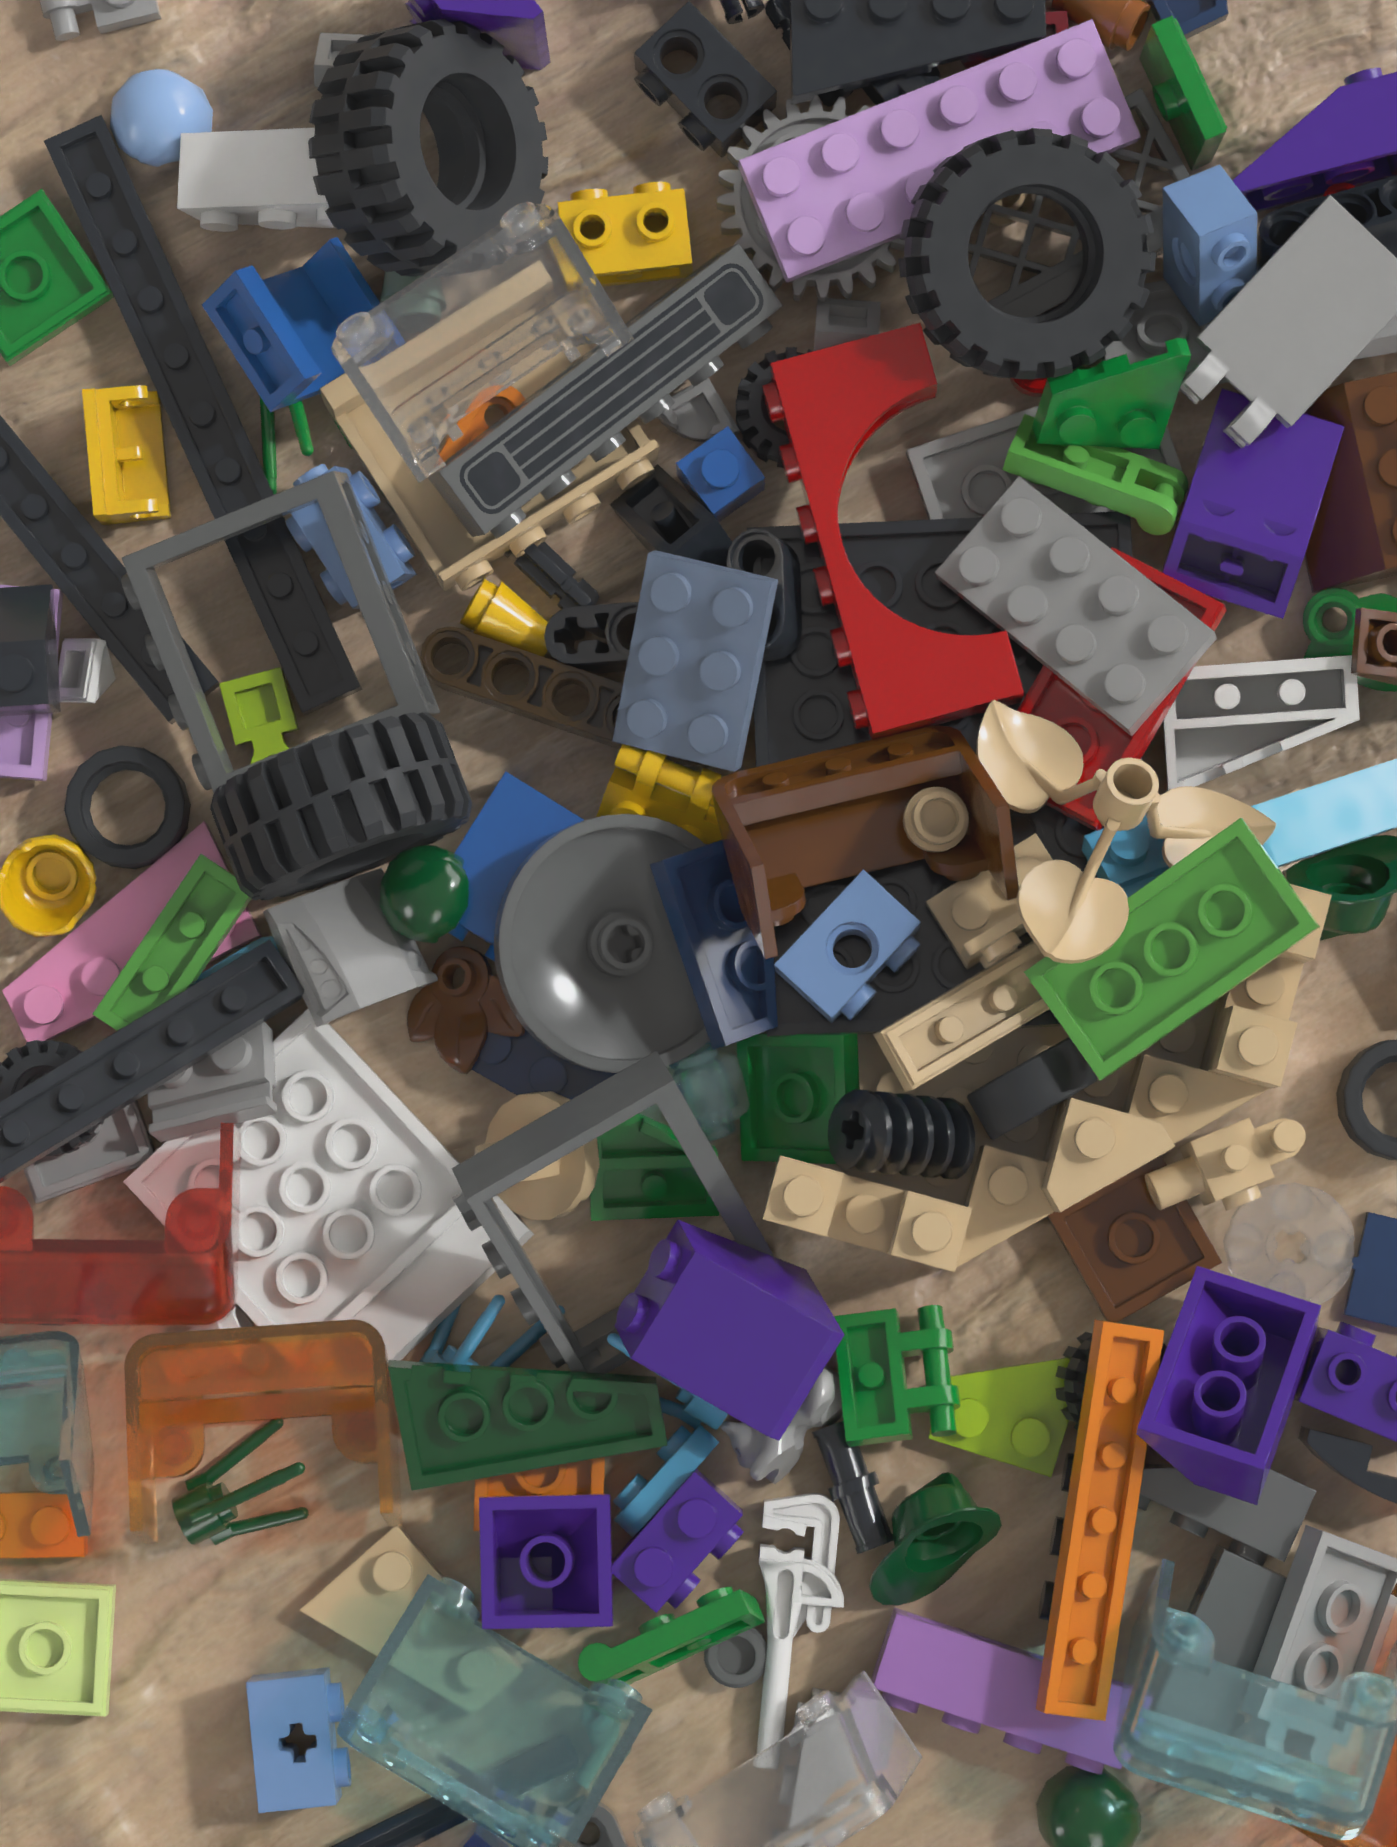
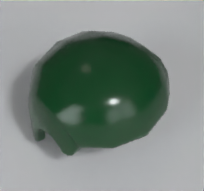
[380,845,469,943]
[1036,1766,1141,1847]

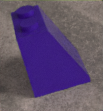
[614,1219,845,1441]

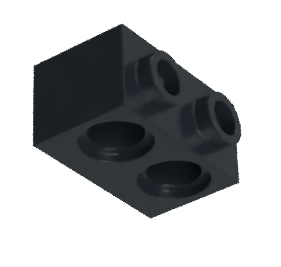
[634,1,777,158]

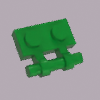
[834,1305,960,1447]

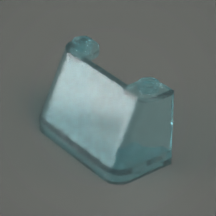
[337,1574,652,1847]

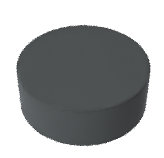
[704,1627,767,1688]

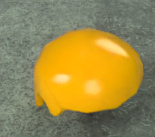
[0,834,97,938]

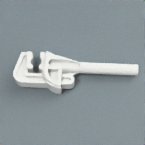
[755,1493,844,1770]

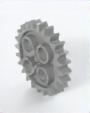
[717,95,905,302]

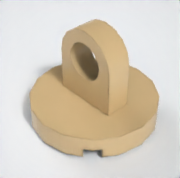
[475,1091,599,1220]

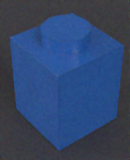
[676,426,765,522]

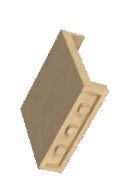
[320,255,660,592]

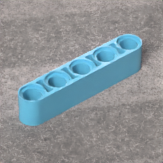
[1251,759,1397,867]

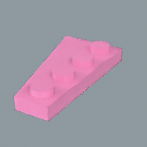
[2,821,262,1042]

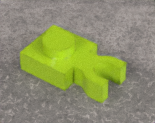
[219,667,299,764]

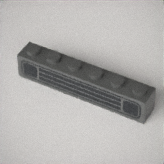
[426,243,783,539]

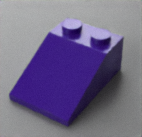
[1232,68,1397,212]

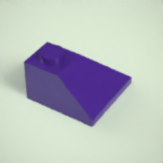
[479,1494,613,1629]

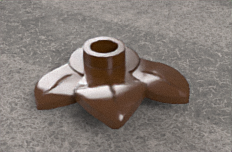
[407,946,525,1074]

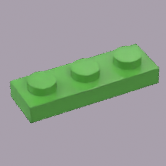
[93,854,251,1031]

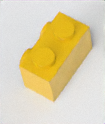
[558,182,693,290]

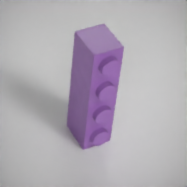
[870,1607,1145,1774]

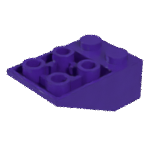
[1162,388,1344,619]

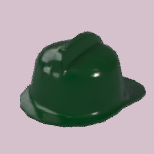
[1286,835,1397,940]
[869,1472,1002,1605]

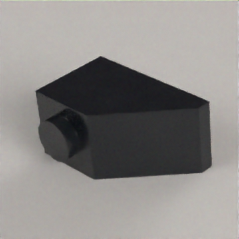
[609,464,732,567]
[0,584,61,716]

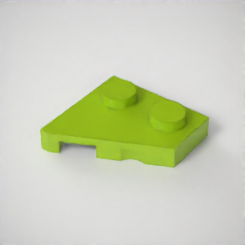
[928,1357,1070,1477]

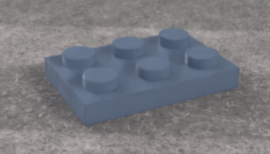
[612,550,778,772]

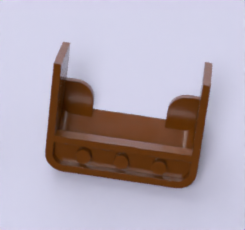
[712,726,1019,959]

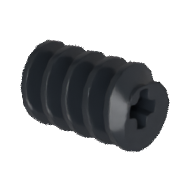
[828,1089,975,1180]

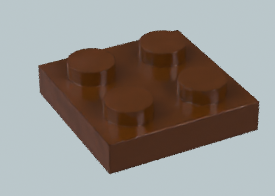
[1047,1155,1222,1323]

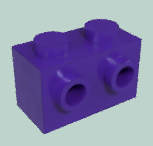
[1294,1321,1397,1442]
[612,1468,744,1613]

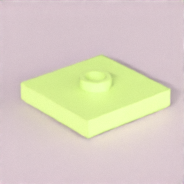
[0,1579,116,1717]

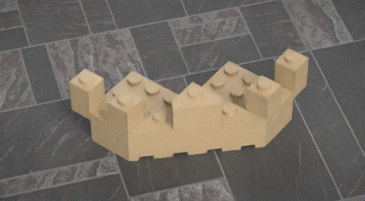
[762,884,1332,1272]

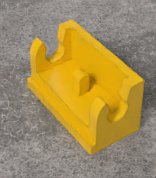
[82,385,171,525]

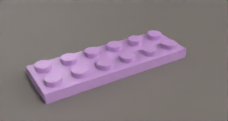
[738,19,1141,283]

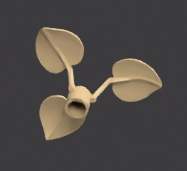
[976,700,1276,964]

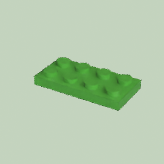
[1024,818,1320,1080]

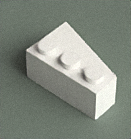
[177,128,335,232]
[1163,655,1360,791]

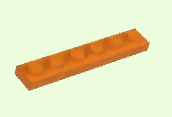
[1036,1319,1164,1721]

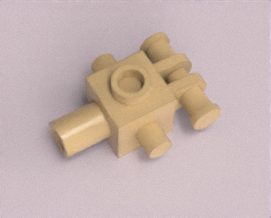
[1145,1118,1306,1211]

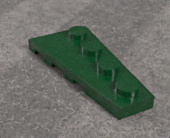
[388,1360,668,1491]

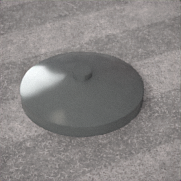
[494,814,709,1073]

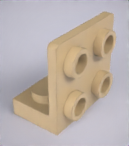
[925,833,1053,969]

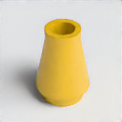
[459,579,548,657]

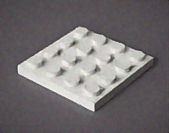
[123,1009,462,1369]

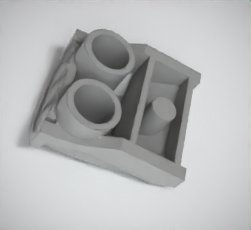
[263,868,438,1027]

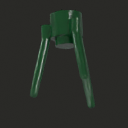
[171,1416,309,1545]

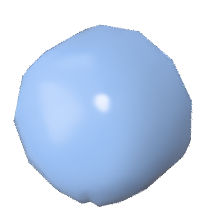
[110,69,213,167]

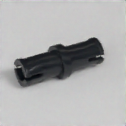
[812,1421,894,1554]

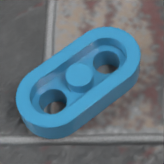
[612,1424,719,1537]

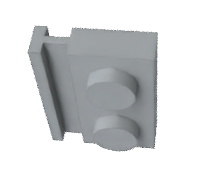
[147,1022,278,1142]

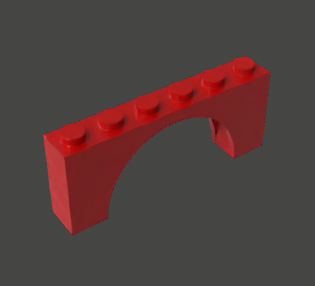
[762,323,1024,740]

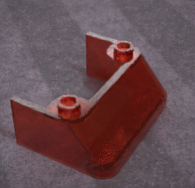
[0,1123,241,1327]

